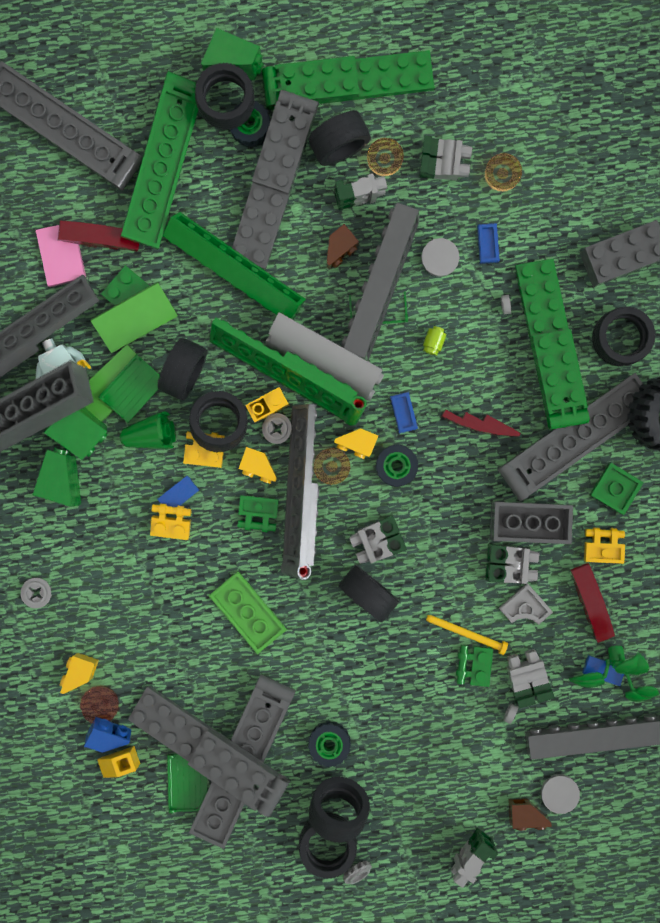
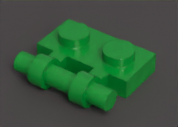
[237,495,279,533]
[456,645,493,687]

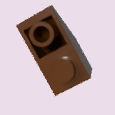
[327,224,359,269]
[508,798,552,831]

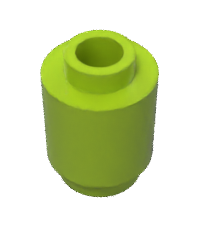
[423,326,447,356]

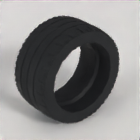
[195,63,255,130]
[308,110,371,166]
[592,307,656,366]
[157,337,207,401]
[189,391,248,452]
[338,565,399,623]
[309,776,370,843]
[299,812,357,879]

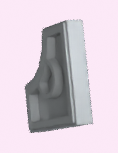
[499,584,553,625]

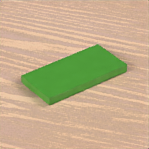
[91,282,178,353]
[85,345,136,422]
[209,571,287,655]

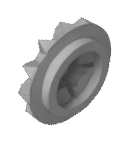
[262,413,292,444]
[21,578,52,609]
[343,861,372,884]

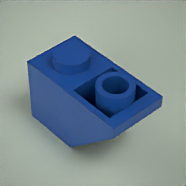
[84,717,131,753]

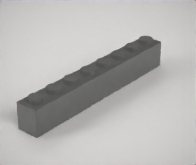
[525,714,660,760]

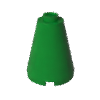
[120,411,176,450]

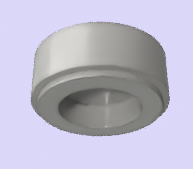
[501,295,511,315]
[503,703,518,724]

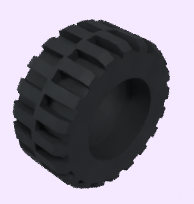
[627,377,660,451]

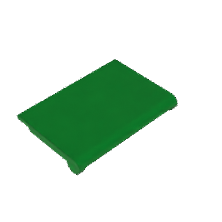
[98,354,160,423]
[167,754,208,813]

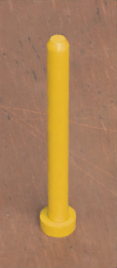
[426,615,508,655]

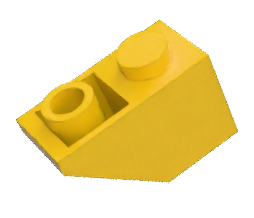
[245,387,289,422]
[334,428,378,459]
[239,447,277,484]
[60,653,99,694]
[97,746,140,778]

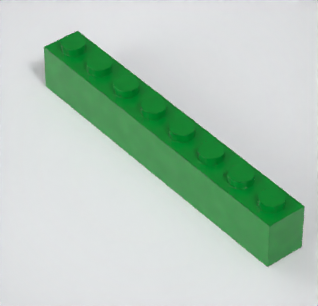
[163,212,306,320]

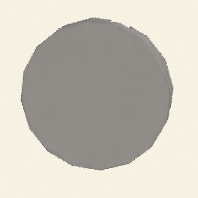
[421,238,460,277]
[541,774,580,814]

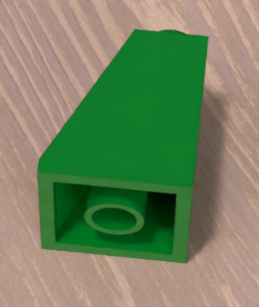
[201,28,264,80]
[44,407,107,460]
[33,447,81,507]

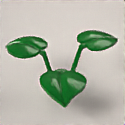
[569,646,659,702]

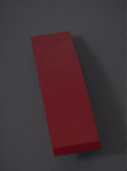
[58,221,139,252]
[440,409,521,437]
[570,563,615,643]

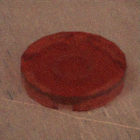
[80,685,119,723]

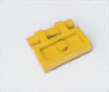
[183,431,225,468]
[150,503,191,540]
[584,527,625,564]

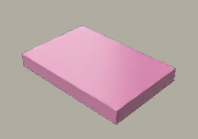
[36,225,86,287]

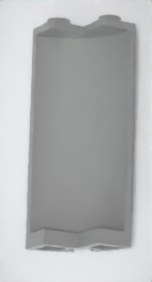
[265,312,384,401]

